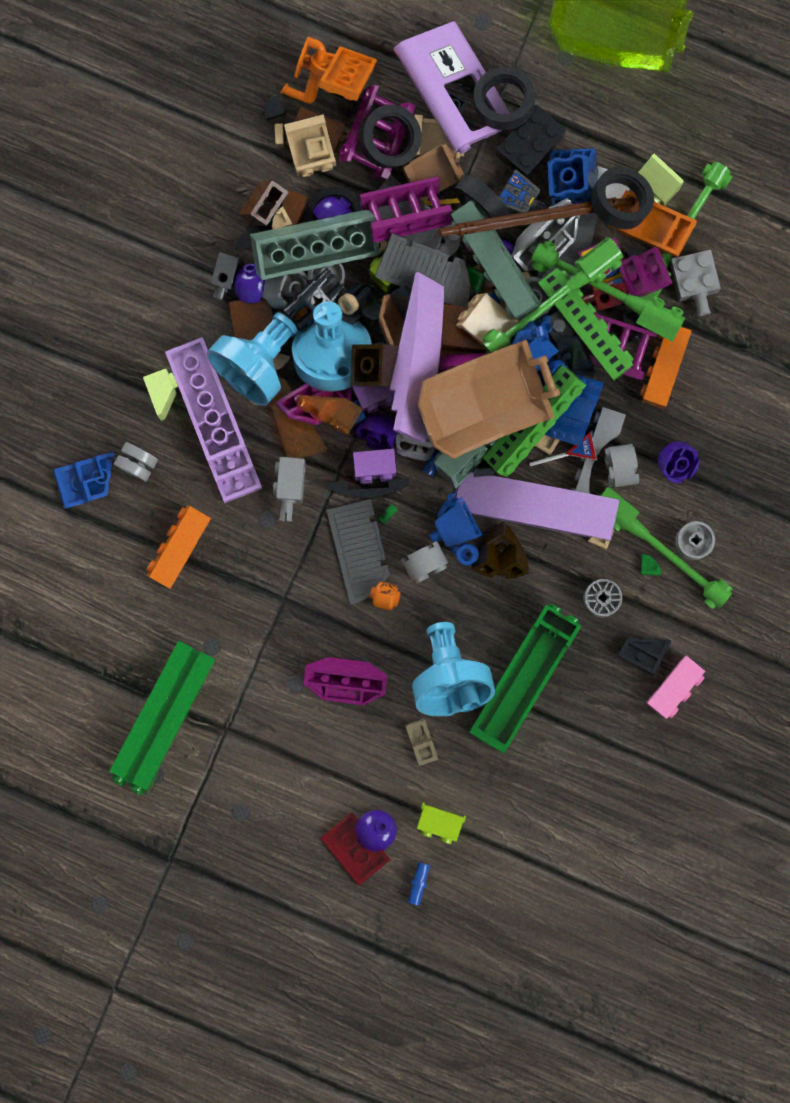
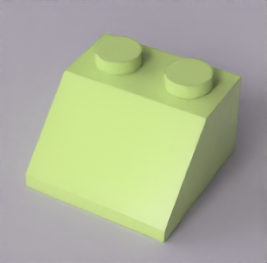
[638,154,684,206]
[143,369,178,421]

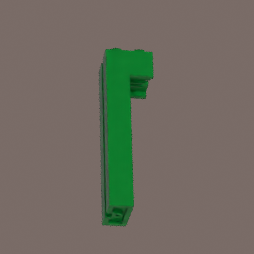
[468,604,581,754]
[109,641,215,796]

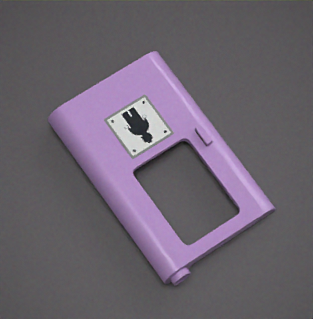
[393,21,510,154]

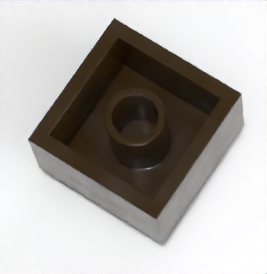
[350,344,399,388]

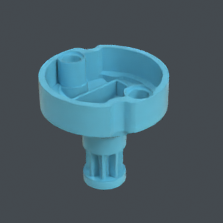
[292,302,371,391]
[206,312,298,406]
[412,622,495,716]

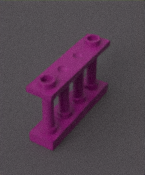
[339,85,416,181]
[360,176,452,243]
[578,309,658,380]

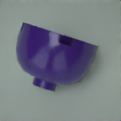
[313,196,353,220]
[233,264,266,303]
[356,414,397,450]
[658,441,700,483]
[355,810,397,852]

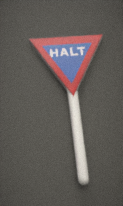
[529,432,597,466]

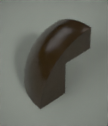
[472,522,529,579]

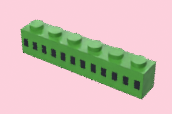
[538,268,634,381]
[483,365,587,478]

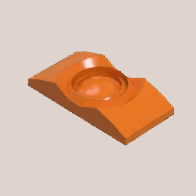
[608,190,697,257]

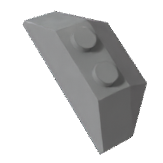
[512,198,580,271]

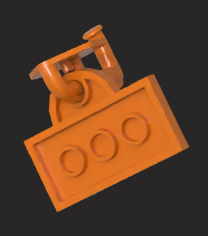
[280,37,377,104]

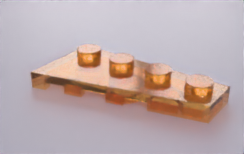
[270,379,327,459]

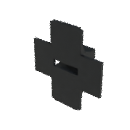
[335,283,385,325]

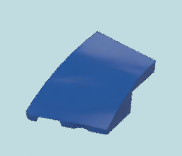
[53,452,114,509]

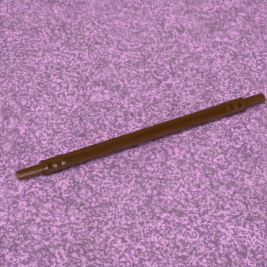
[438,196,635,237]

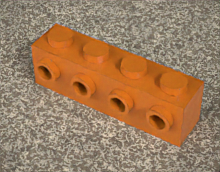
[640,327,692,409]
[146,505,211,589]

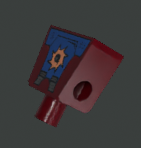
[582,276,628,310]

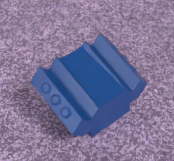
[547,148,599,214]
[544,374,604,446]

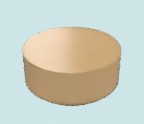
[338,293,359,315]

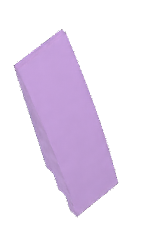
[390,272,444,443]
[165,337,262,503]
[456,472,620,541]

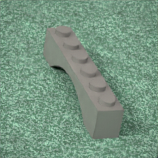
[571,407,626,494]

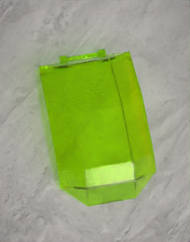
[548,0,694,72]

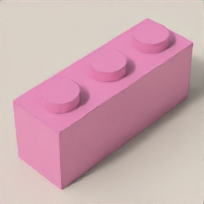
[645,656,705,719]

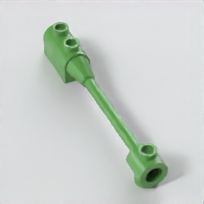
[641,162,733,301]
[481,238,623,353]
[531,241,685,342]
[601,486,733,609]

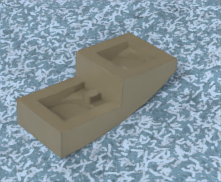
[405,718,438,766]

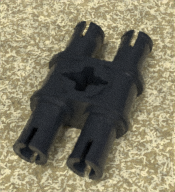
[282,267,347,333]

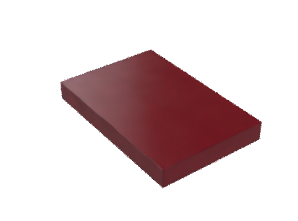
[320,812,391,886]

